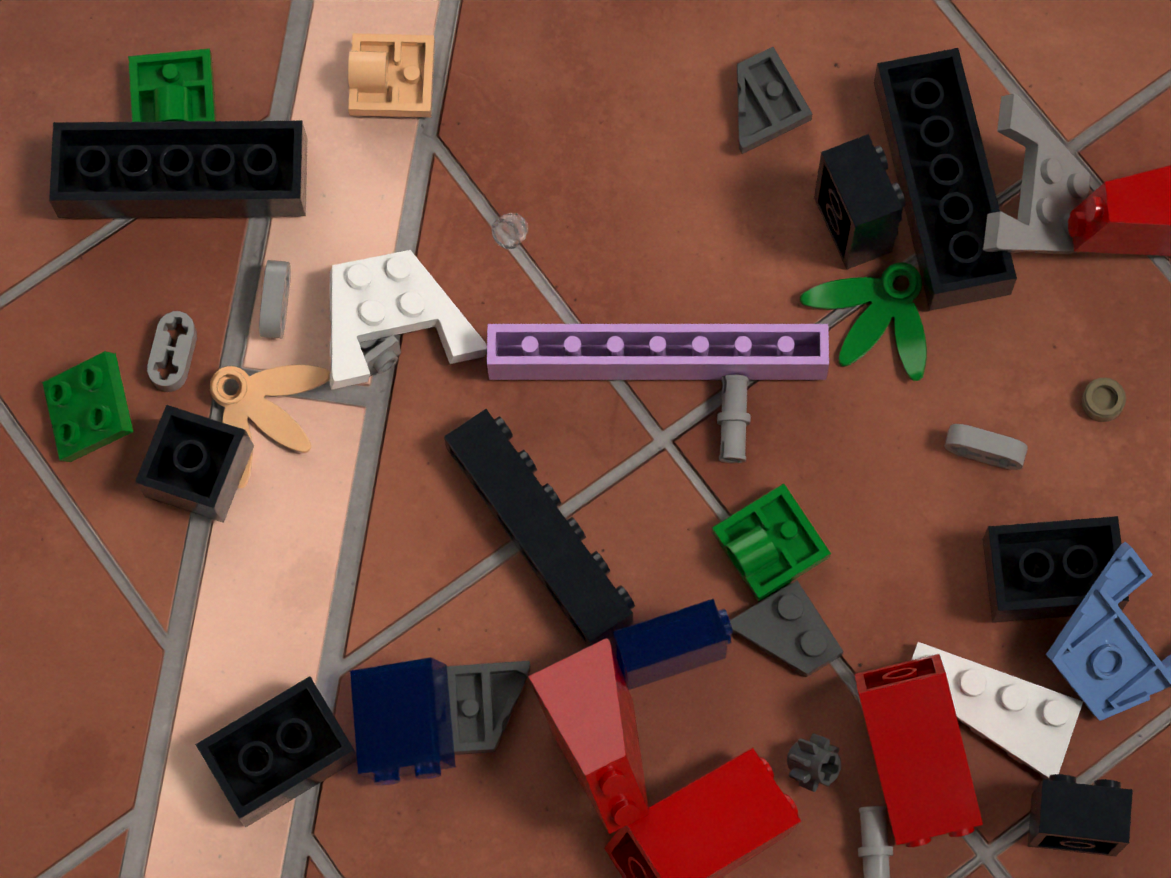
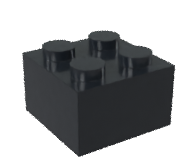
[135,405,254,523]
[1028,774,1133,857]

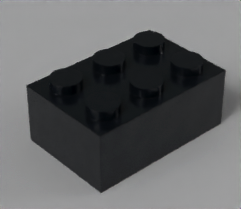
[814,134,906,270]
[982,516,1129,623]
[195,676,359,827]

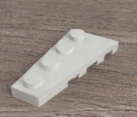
[912,642,1083,780]

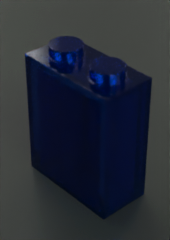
[613,599,733,690]
[350,657,456,785]

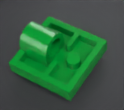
[128,48,216,122]
[42,351,134,462]
[712,483,831,602]

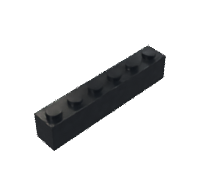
[444,409,635,647]

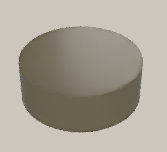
[1082,378,1126,422]

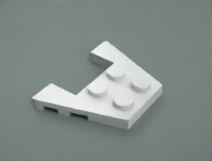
[330,250,487,389]

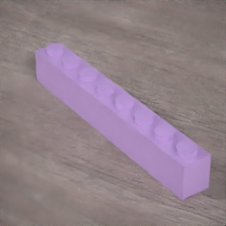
[487,324,829,380]

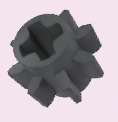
[787,733,841,792]

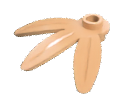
[210,364,330,488]

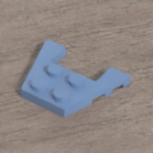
[1046,542,1171,721]

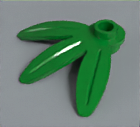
[800,262,927,381]

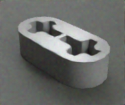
[259,260,291,339]
[147,311,197,392]
[944,424,1028,470]

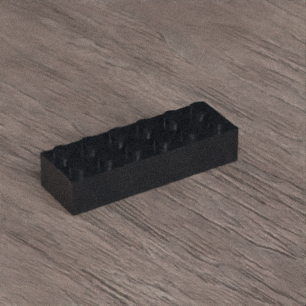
[874,48,1017,311]
[49,120,308,218]

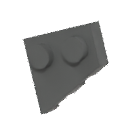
[737,47,813,154]
[726,580,844,677]
[446,661,530,755]

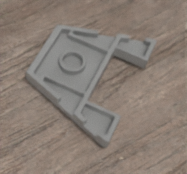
[983,93,1090,254]

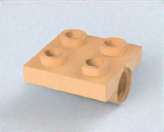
[348,33,435,117]

